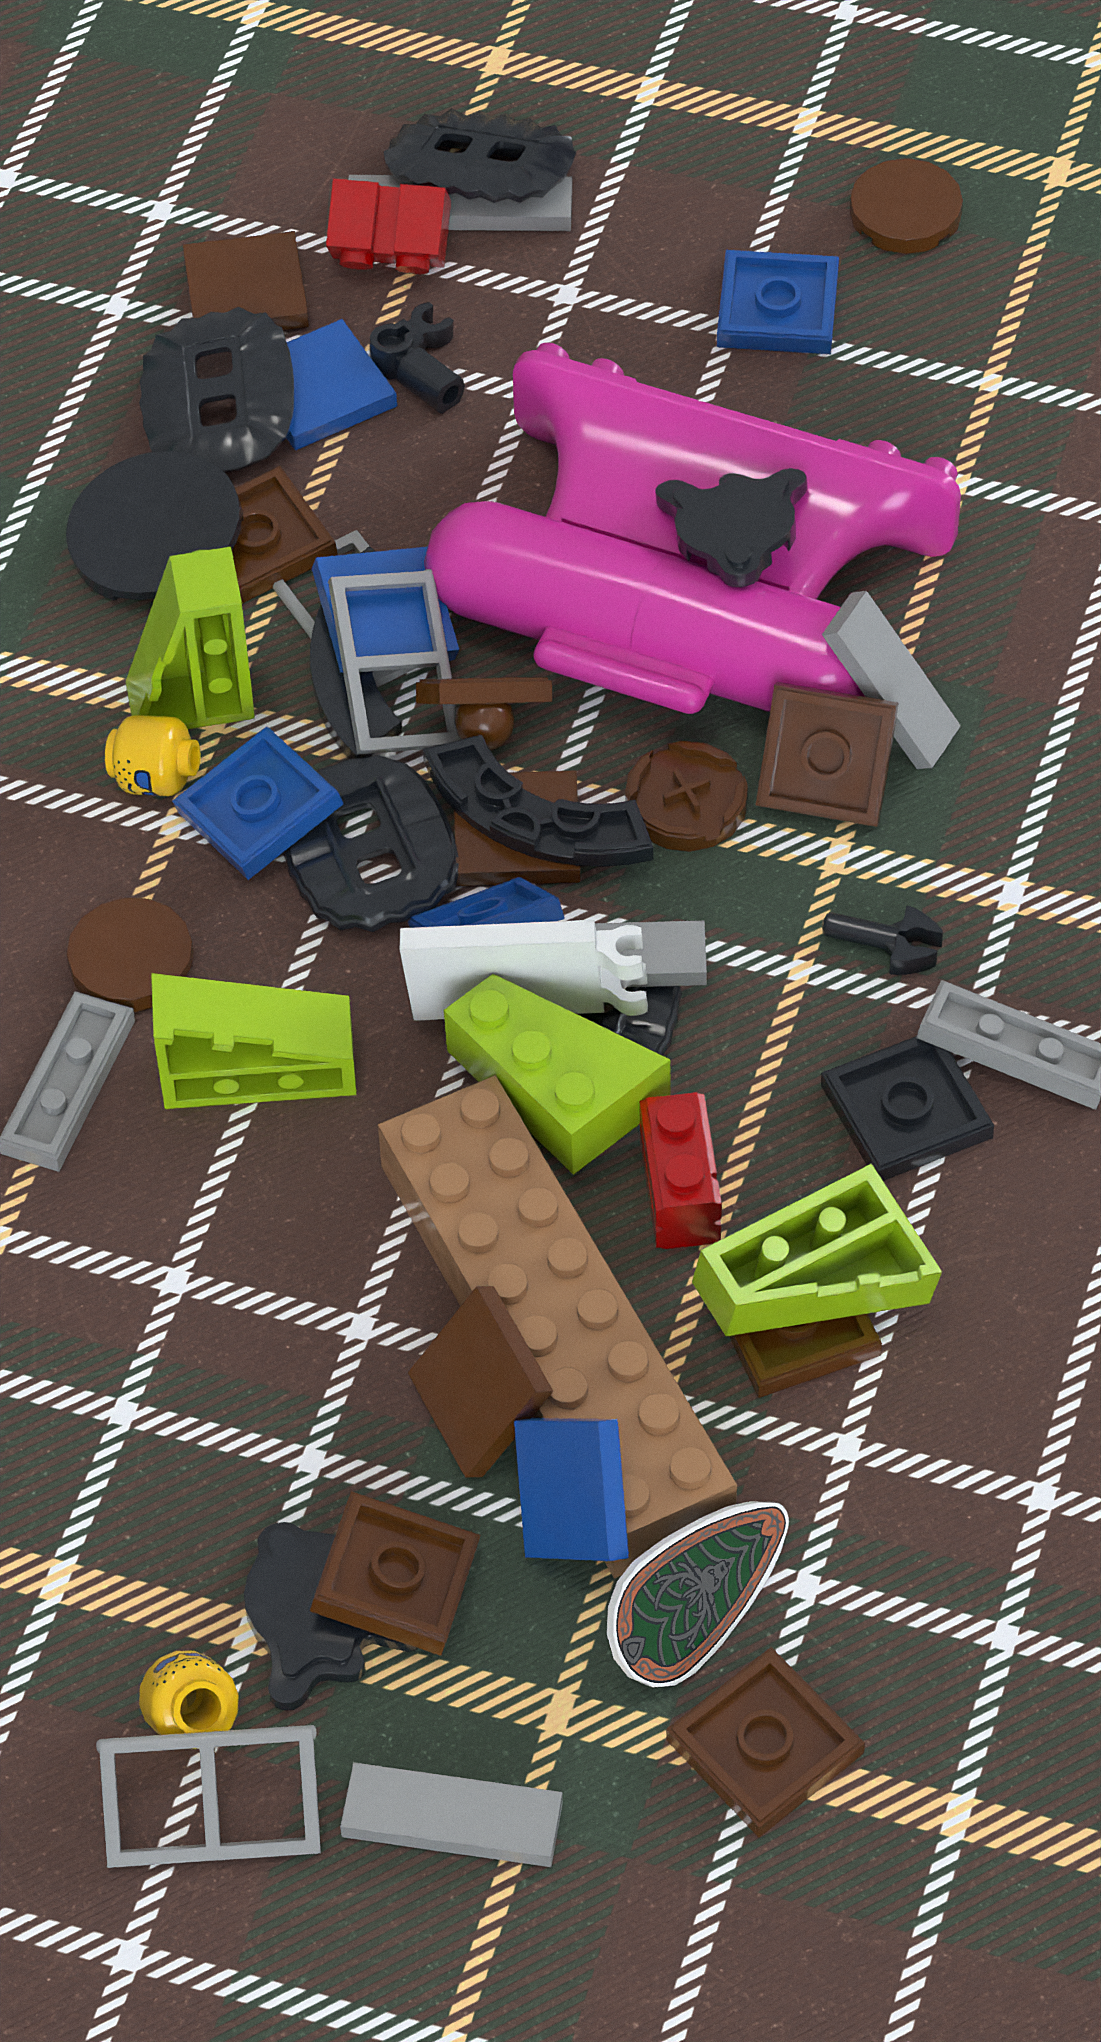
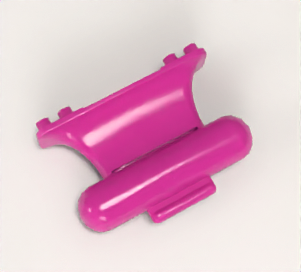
[424,342,961,714]

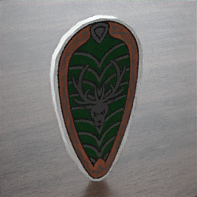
[607,1501,789,1687]

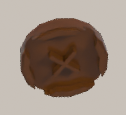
[850,158,963,254]
[625,741,748,852]
[67,898,194,1012]

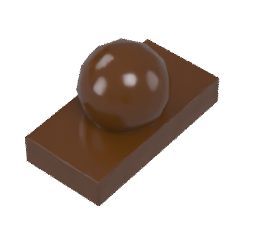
[416,677,552,750]

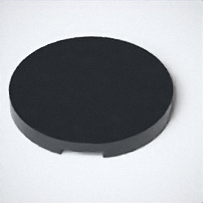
[66,451,244,601]

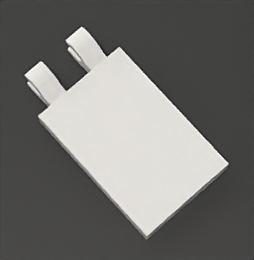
[400,920,648,1020]

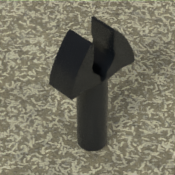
[822,905,943,975]

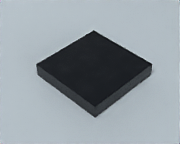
[821,1036,994,1181]

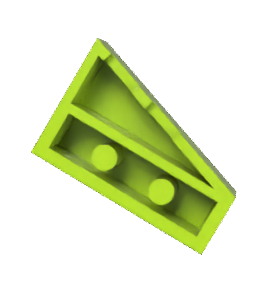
[126,547,255,729]
[151,973,357,1109]
[444,974,671,1175]
[692,1164,942,1336]

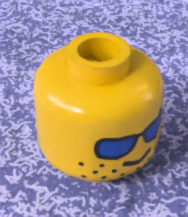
[105,715,201,796]
[139,1651,239,1749]

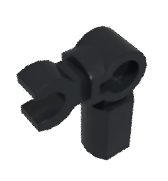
[369,302,465,414]

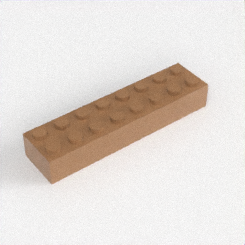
[378,1075,737,1579]

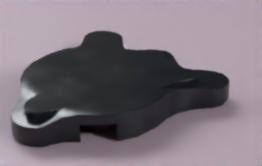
[655,468,808,587]
[244,1522,419,1711]

